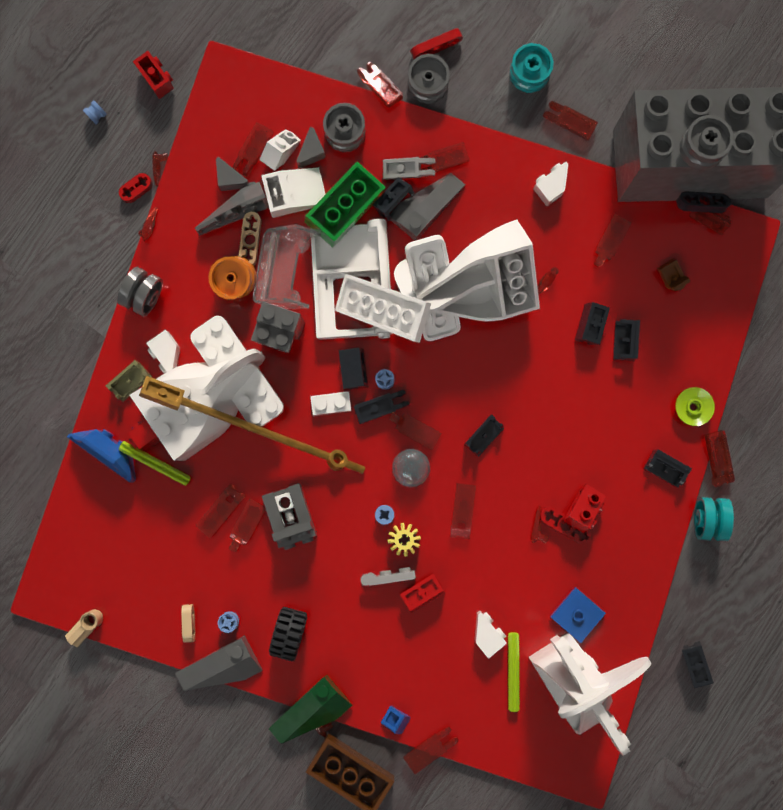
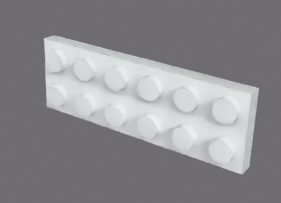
[335,274,432,343]

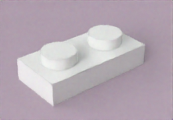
[311,391,351,416]

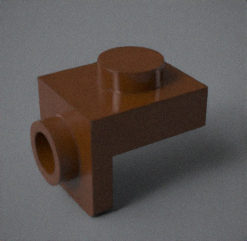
[657,258,690,291]

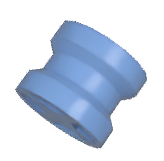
[83,100,107,124]
[375,369,395,390]
[375,505,394,525]
[218,611,239,633]

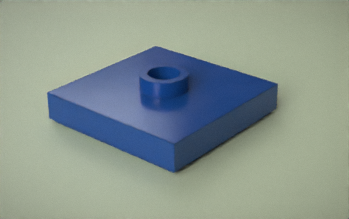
[550,587,606,643]

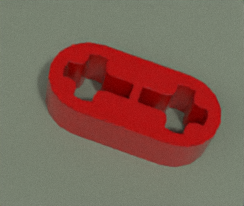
[119,173,153,203]

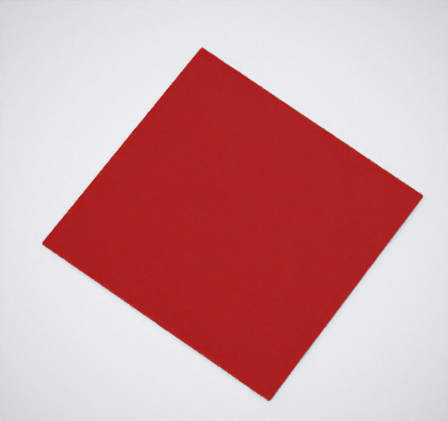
[11,41,780,809]

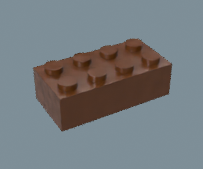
[306,733,394,810]

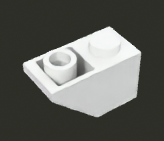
[259,129,301,171]
[534,162,568,206]
[147,330,180,374]
[475,611,507,658]

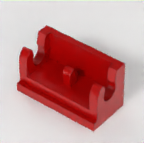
[400,574,445,613]

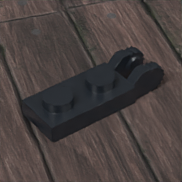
[353,390,410,424]

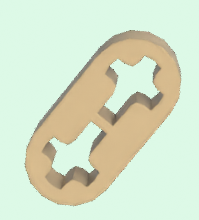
[182,604,195,642]

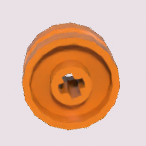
[209,256,257,299]

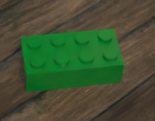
[304,162,386,248]

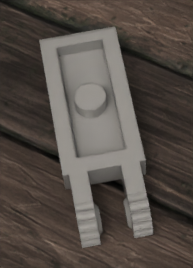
[383,157,435,180]
[361,567,416,586]

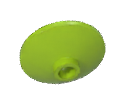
[675,387,715,426]

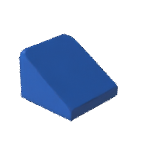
[381,706,411,734]

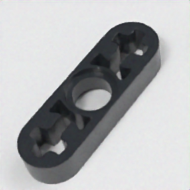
[676,191,731,213]

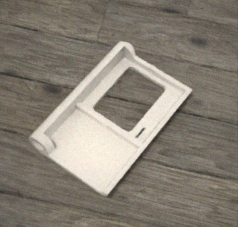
[311,219,393,339]

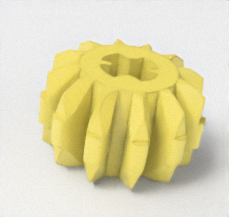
[388,523,421,556]

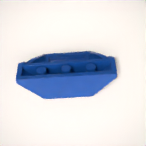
[67,429,136,482]

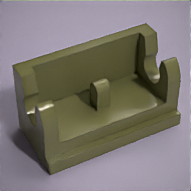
[106,360,152,402]

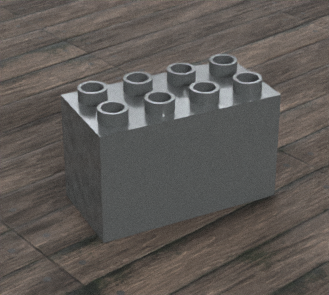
[613,87,783,202]

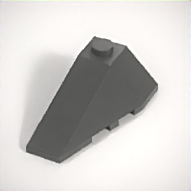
[390,173,465,241]
[195,182,269,235]
[175,635,263,691]

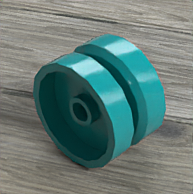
[509,43,554,93]
[694,497,734,541]

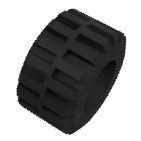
[269,607,307,662]

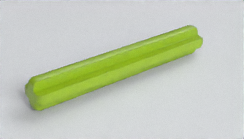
[119,441,191,486]
[508,632,519,712]

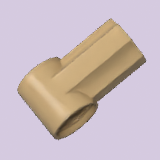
[65,609,103,647]

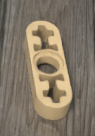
[239,212,261,266]

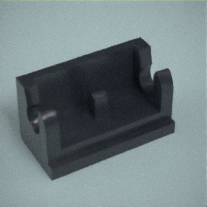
[373,177,415,221]
[575,302,610,345]
[613,319,640,361]
[339,348,368,389]
[464,414,504,457]
[644,449,692,487]
[682,641,714,689]

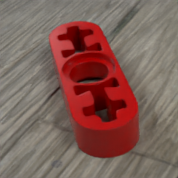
[410,28,463,59]
[540,507,592,545]

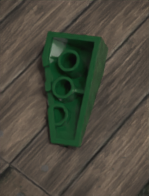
[269,675,353,744]

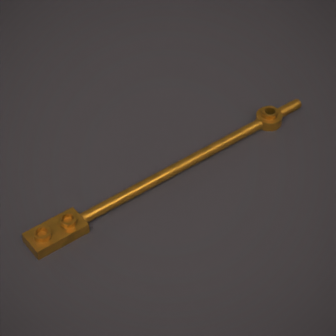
[139,376,365,474]

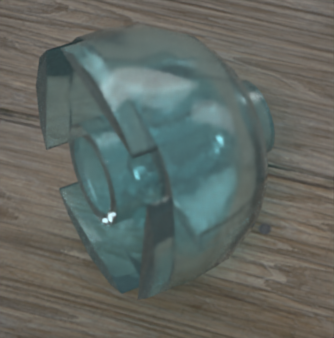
[392,449,430,487]

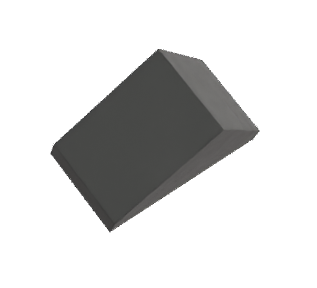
[296,127,326,168]
[216,157,249,191]

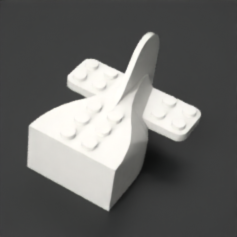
[394,220,540,341]
[130,316,284,461]
[529,633,651,756]

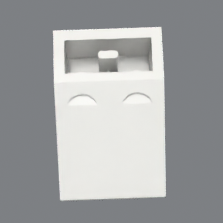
[261,168,325,218]

